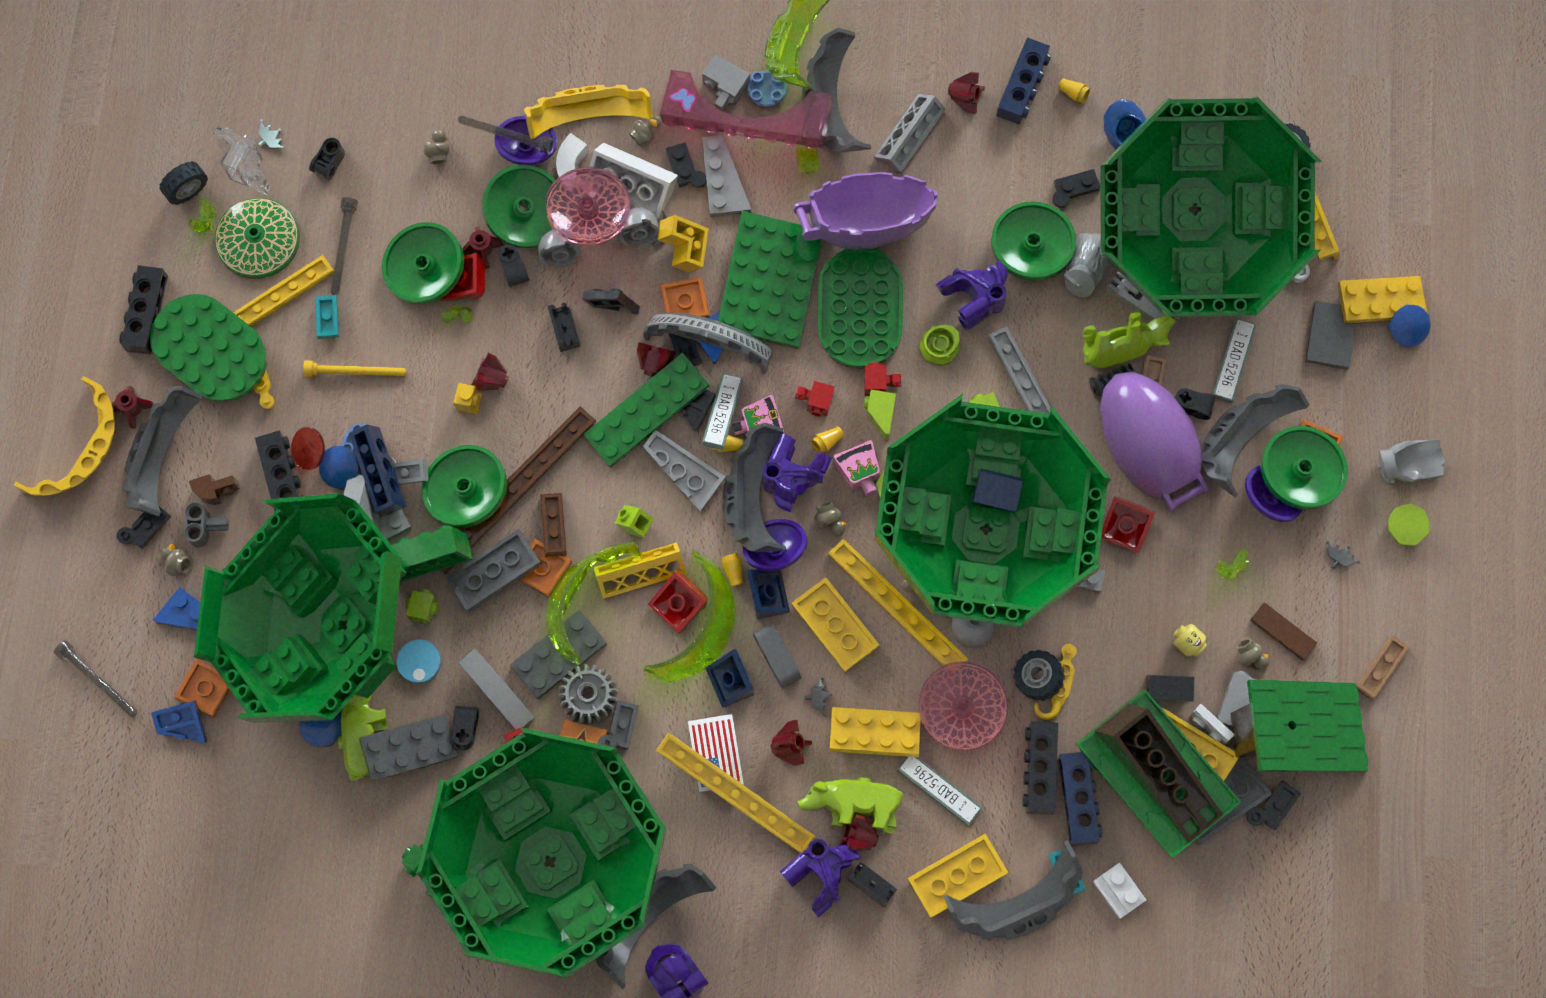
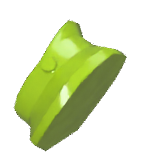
[919,325,960,366]
[1387,503,1430,546]

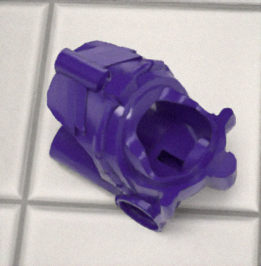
[936,261,1008,331]
[763,434,832,512]
[780,839,861,918]
[645,944,709,998]

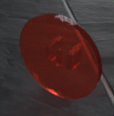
[291,427,325,470]

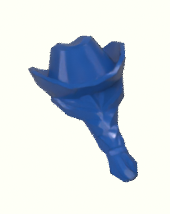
[1104,99,1146,149]

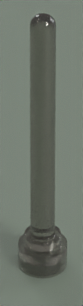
[458,116,554,155]
[331,197,358,295]
[54,640,137,717]

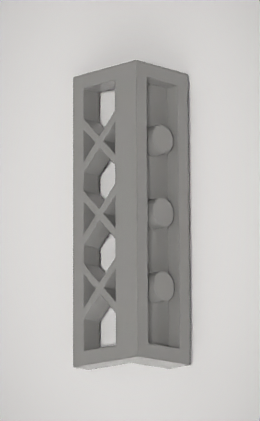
[874,93,945,173]

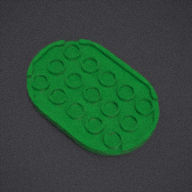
[818,249,903,369]
[150,294,267,402]

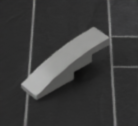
[458,648,534,730]

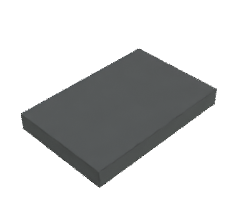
[1306,301,1356,370]

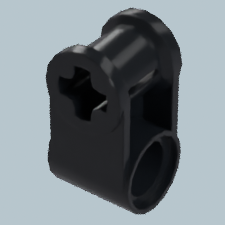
[309,137,345,180]
[499,244,530,287]
[1174,388,1216,420]
[452,706,479,750]

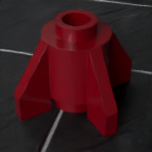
[948,71,985,114]
[462,227,504,269]
[637,343,675,377]
[471,353,509,391]
[112,386,154,429]
[770,720,813,766]
[838,814,879,851]

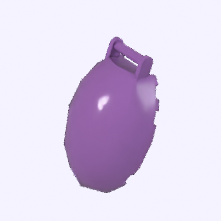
[793,172,938,249]
[1100,372,1209,512]

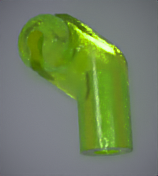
[440,306,473,323]

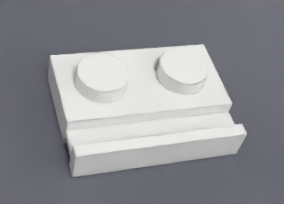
[1190,704,1235,745]
[1092,863,1146,919]

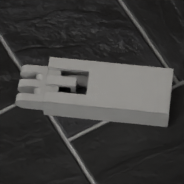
[1106,271,1181,333]

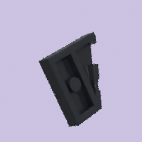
[582,288,640,314]
[681,389,716,432]

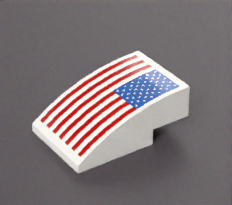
[688,714,744,792]

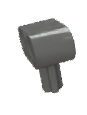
[184,502,229,547]

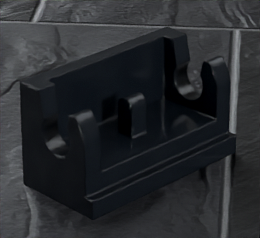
[548,303,581,352]
[1147,675,1194,701]
[848,862,897,908]

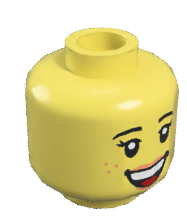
[1173,624,1207,657]

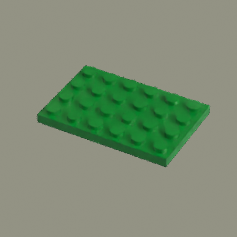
[718,211,822,349]

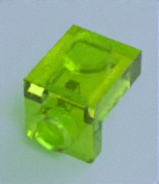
[796,142,820,174]
[188,198,217,233]
[1214,548,1249,579]

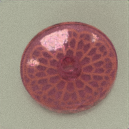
[545,167,630,245]
[919,661,1008,751]

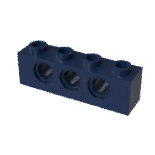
[996,37,1052,124]
[349,425,406,515]
[1058,752,1102,846]

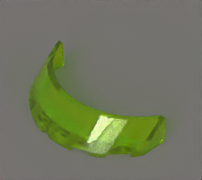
[765,0,830,89]
[546,542,642,665]
[643,550,735,683]

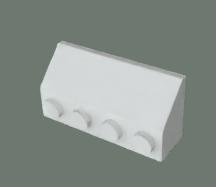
[585,143,678,219]

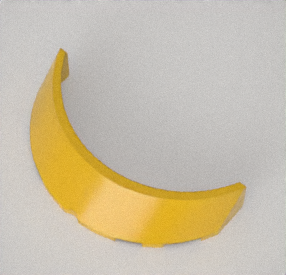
[524,85,653,139]
[14,376,115,496]

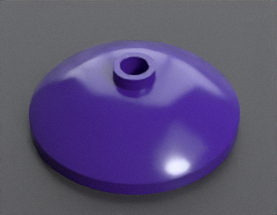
[494,116,557,165]
[1245,466,1303,522]
[743,519,807,571]

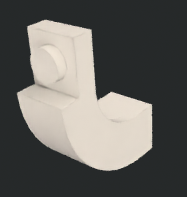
[556,133,599,206]

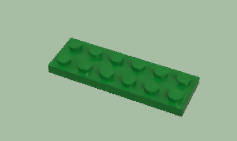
[583,353,710,467]

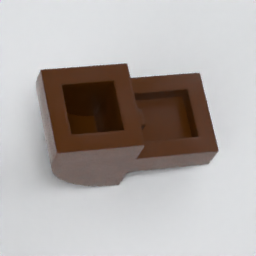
[189,474,240,505]

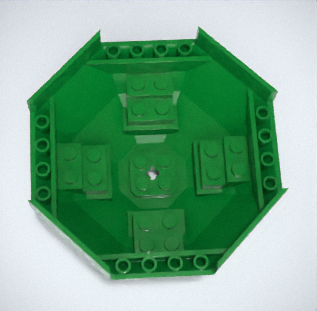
[1100,96,1322,317]
[874,394,1111,627]
[194,493,406,723]
[416,727,667,978]

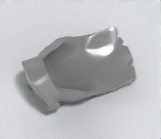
[1064,233,1110,298]
[1378,439,1445,484]

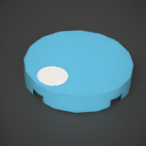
[397,639,441,684]

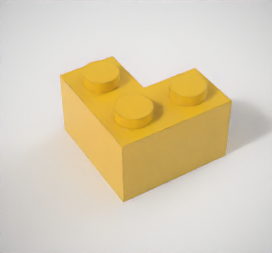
[657,215,709,273]

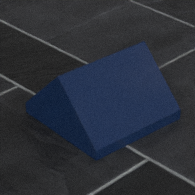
[969,469,1023,512]
[747,569,790,619]
[706,649,754,708]

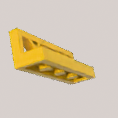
[1315,192,1340,261]
[593,542,686,599]

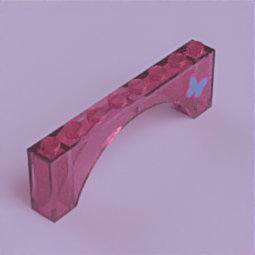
[660,70,834,149]

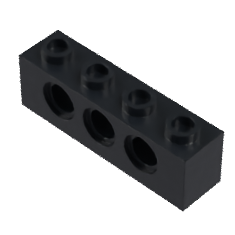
[119,265,168,354]
[255,430,303,512]
[1022,721,1058,815]

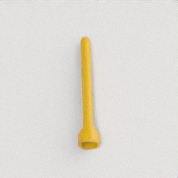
[303,361,407,378]

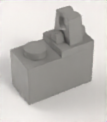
[702,55,750,112]

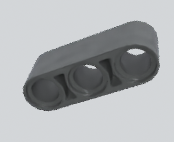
[753,623,802,689]

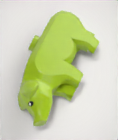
[1082,312,1177,368]
[338,694,388,781]
[796,778,903,834]

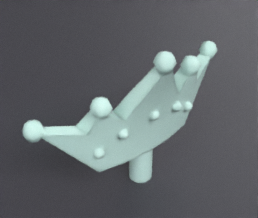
[258,119,285,149]

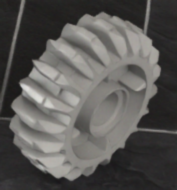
[558,664,618,724]

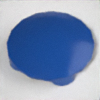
[1388,304,1431,347]
[318,446,360,488]
[299,712,342,747]

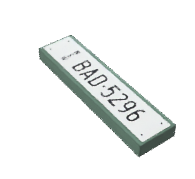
[1212,318,1257,403]
[702,373,743,450]
[897,757,982,826]

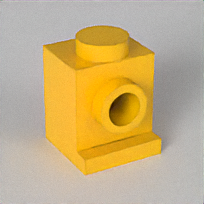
[453,383,482,415]

